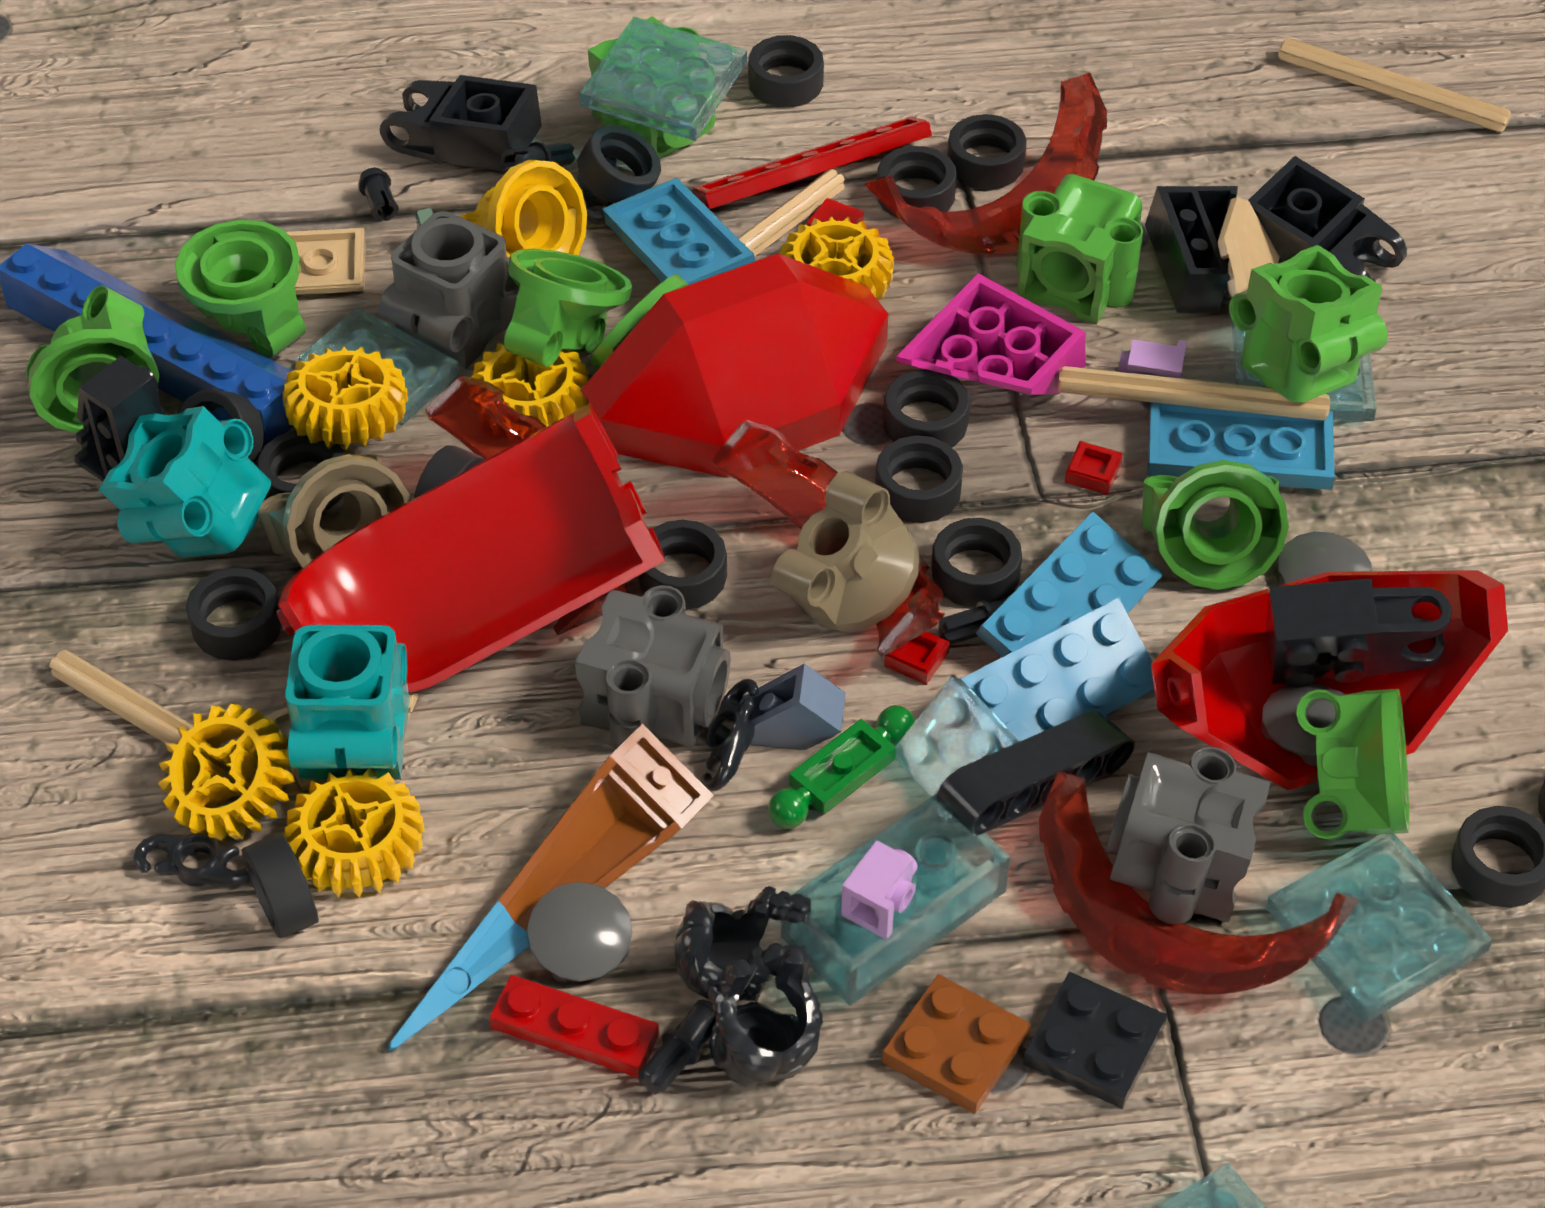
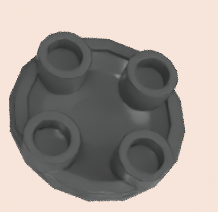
[1276,531,1372,585]
[1260,683,1345,767]
[527,882,633,984]

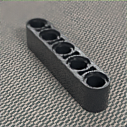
[936,709,1135,836]

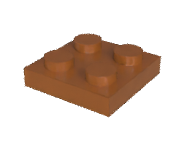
[882,974,1031,1114]

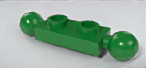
[768,705,916,829]

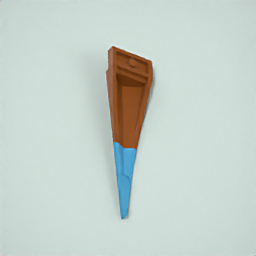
[387,723,714,1051]

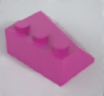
[896,273,1086,395]

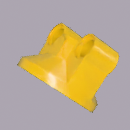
[459,160,587,258]

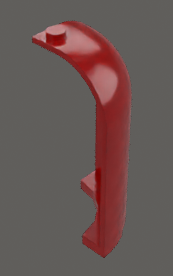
[277,403,665,693]

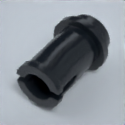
[358,167,399,221]

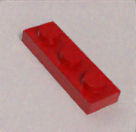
[489,974,659,1078]

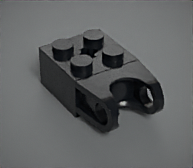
[380,75,542,172]
[1248,156,1407,280]
[1266,578,1452,687]

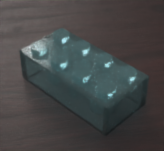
[781,793,1010,1006]

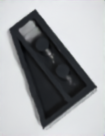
[1145,186,1238,313]
[74,356,166,481]

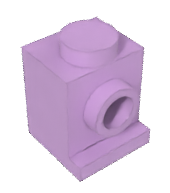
[1118,339,1187,378]
[841,840,918,940]

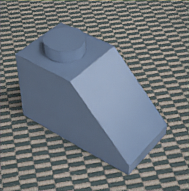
[740,663,846,750]

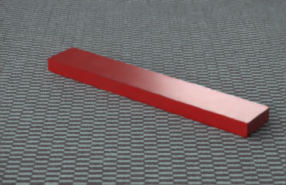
[691,116,932,209]

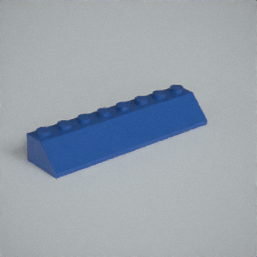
[0,243,293,446]

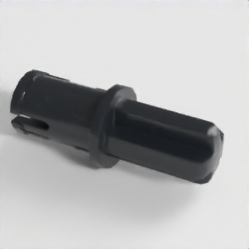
[501,141,575,171]
[938,597,1009,645]
[638,999,716,1095]

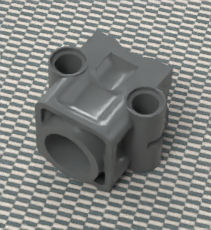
[379,211,519,369]
[575,585,731,749]
[1106,747,1271,924]

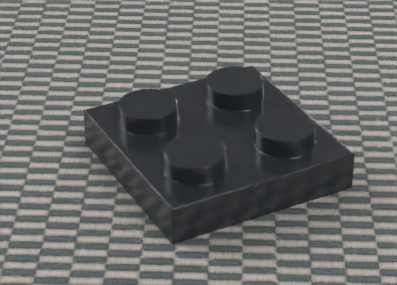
[1023,971,1168,1109]

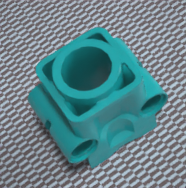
[99,406,271,558]
[285,625,410,780]

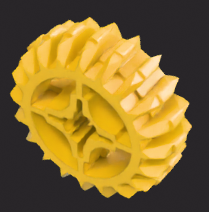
[779,216,894,300]
[469,343,589,442]
[282,346,408,450]
[158,703,296,841]
[284,768,425,898]

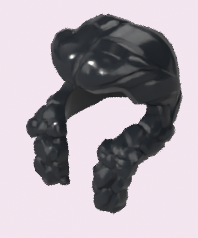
[675,886,811,1002]
[708,948,823,1087]

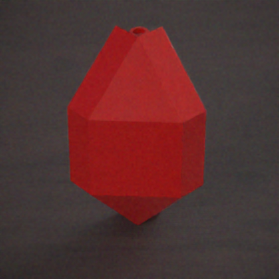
[581,253,888,478]
[1151,570,1508,791]

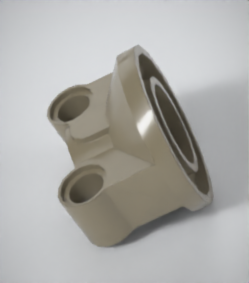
[257,453,411,568]
[772,471,919,632]

